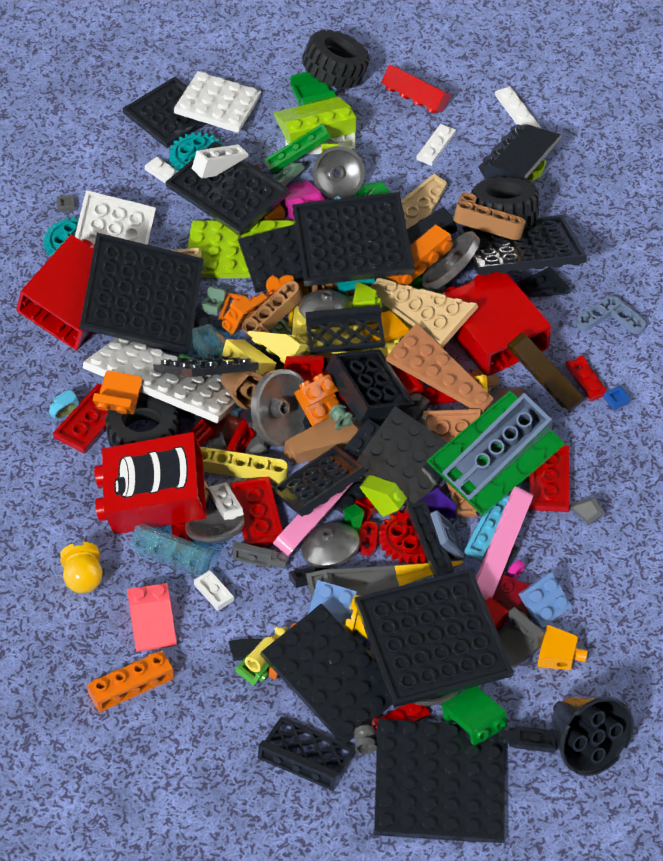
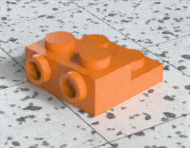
[222,293,268,335]
[294,373,341,426]

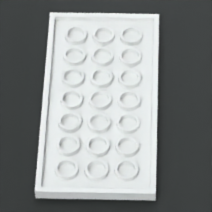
[83,338,238,423]

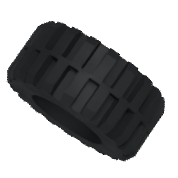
[302,29,370,89]
[471,176,539,229]
[105,392,180,447]

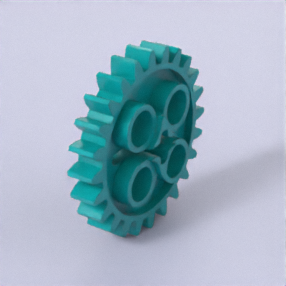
[169,132,223,171]
[43,216,79,256]

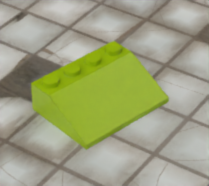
[274,97,356,144]

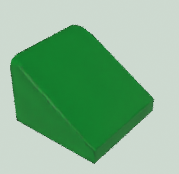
[343,504,364,533]

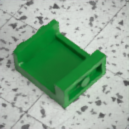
[290,72,336,106]
[442,686,507,746]

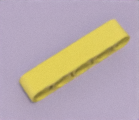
[201,447,288,484]

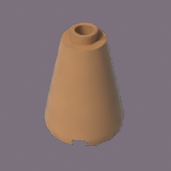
[221,371,263,410]

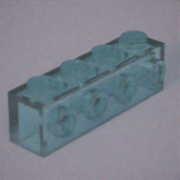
[129,524,214,577]

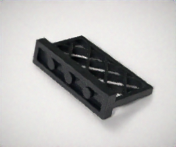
[305,305,385,355]
[258,716,356,791]

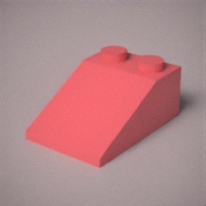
[127,583,177,652]

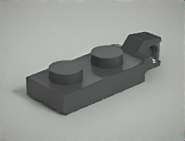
[233,541,289,569]

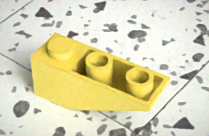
[247,331,309,364]

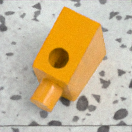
[537,625,588,670]

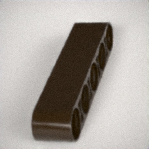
[507,332,584,413]

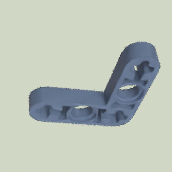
[576,296,646,334]

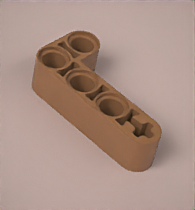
[453,192,525,240]
[242,281,303,344]

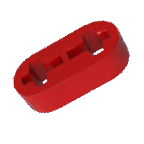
[359,521,378,556]

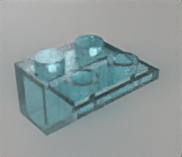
[192,324,230,358]

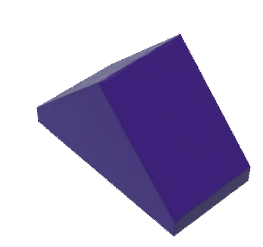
[416,488,456,518]

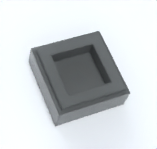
[57,195,76,212]

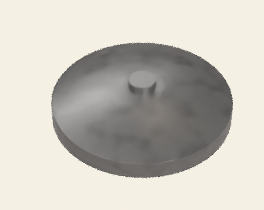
[421,231,480,291]
[251,369,306,447]

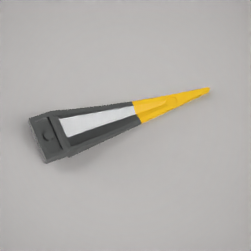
[306,561,464,600]

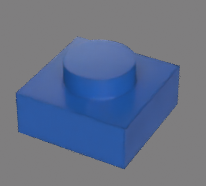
[603,386,630,410]

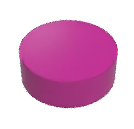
[507,560,526,579]

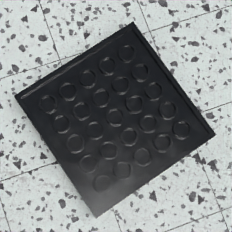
[292,192,415,286]
[457,215,587,275]
[79,232,204,355]
[354,568,514,708]
[374,719,505,843]

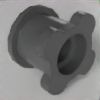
[206,431,228,451]

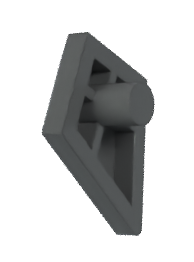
[244,436,268,455]
[569,497,605,525]

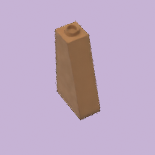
[284,417,358,465]

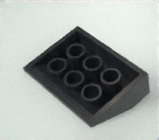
[478,124,562,180]
[325,349,415,424]

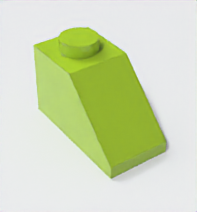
[353,283,382,308]
[359,475,407,517]

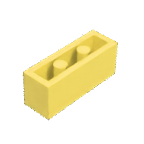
[222,339,276,376]

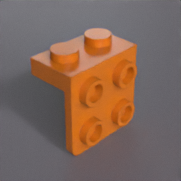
[93,371,143,414]

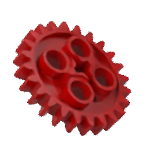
[379,508,426,565]

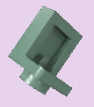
[200,286,226,315]

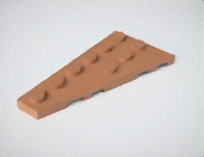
[386,323,494,414]
[424,409,482,518]

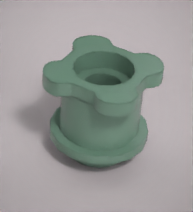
[329,404,353,430]

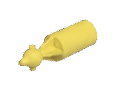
[245,626,288,672]

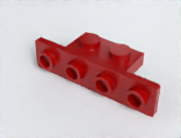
[265,356,328,383]

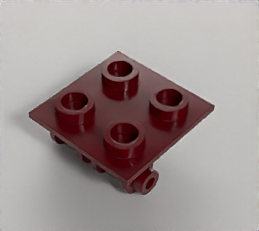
[492,574,530,617]

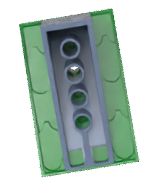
[427,391,565,517]

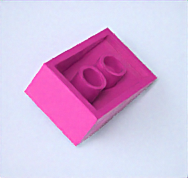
[281,180,325,220]

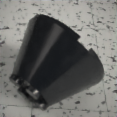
[552,695,634,776]

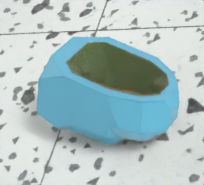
[49,390,79,420]

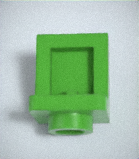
[235,654,270,686]

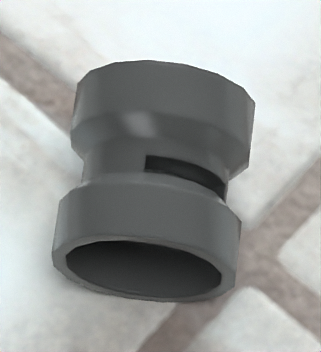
[354,725,377,754]

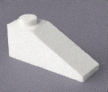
[192,145,248,178]

